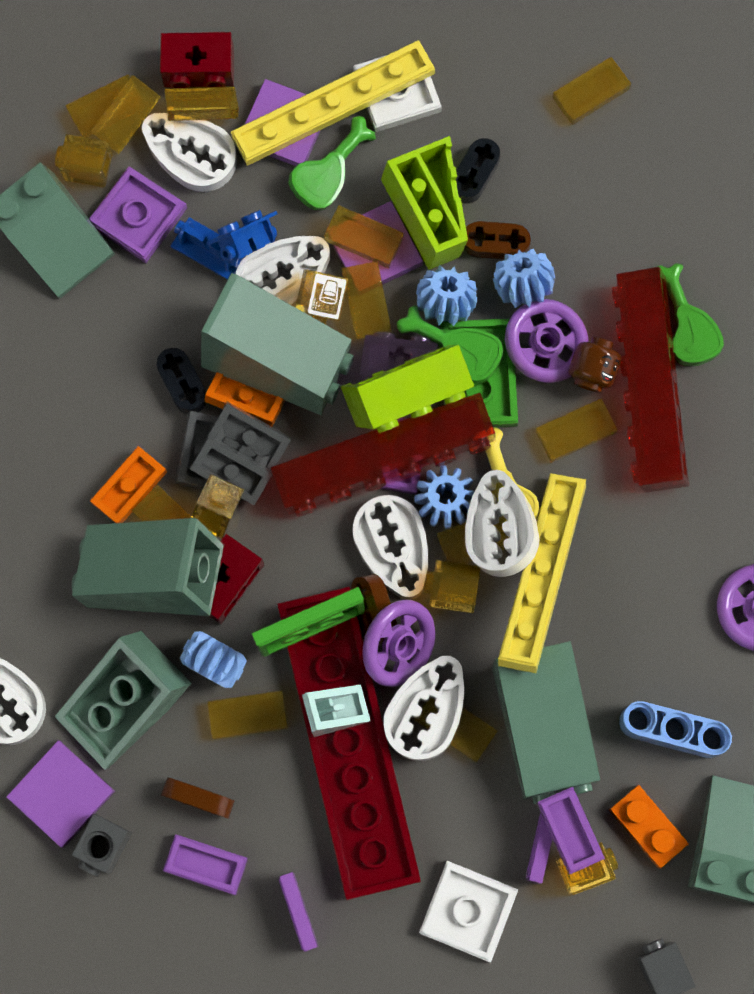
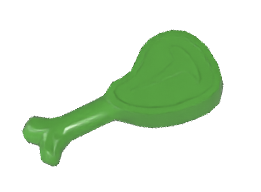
[288,116,376,210]
[653,263,724,367]
[397,305,503,384]

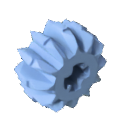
[493,248,555,308]
[416,265,477,327]
[414,465,475,529]
[180,631,247,688]

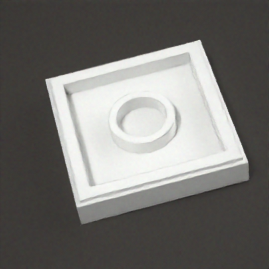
[353,55,442,133]
[419,861,518,963]

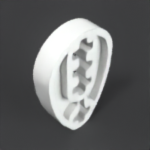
[142,113,237,192]
[235,236,330,307]
[465,470,539,577]
[353,495,428,600]
[384,656,464,761]
[0,658,46,745]

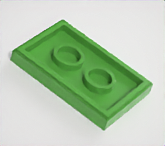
[440,319,518,429]
[251,587,365,657]

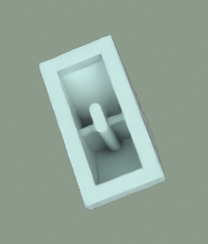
[302,685,371,737]

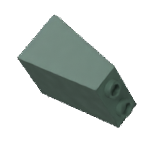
[201,273,354,415]
[72,518,224,616]
[492,641,600,804]

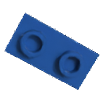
[207,210,278,263]
[170,217,246,280]

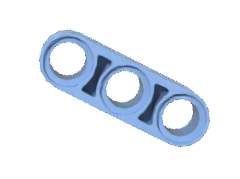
[619,701,732,758]

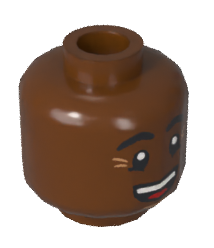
[568,337,622,393]

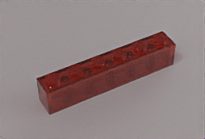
[612,267,689,492]
[271,393,496,516]

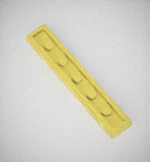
[231,40,435,166]
[498,473,586,673]

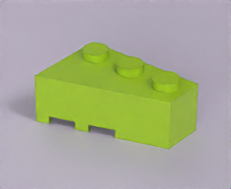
[381,136,468,270]
[340,345,475,433]

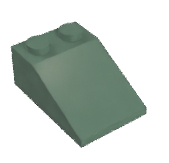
[0,162,115,298]
[55,631,191,770]
[688,775,754,904]

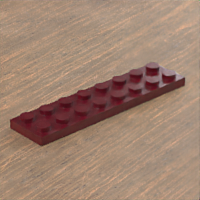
[277,586,421,900]

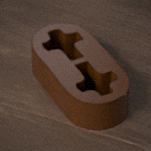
[464,221,531,260]
[351,574,397,644]
[161,777,235,819]

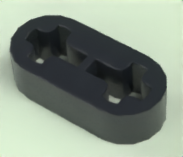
[456,138,500,204]
[156,348,206,414]

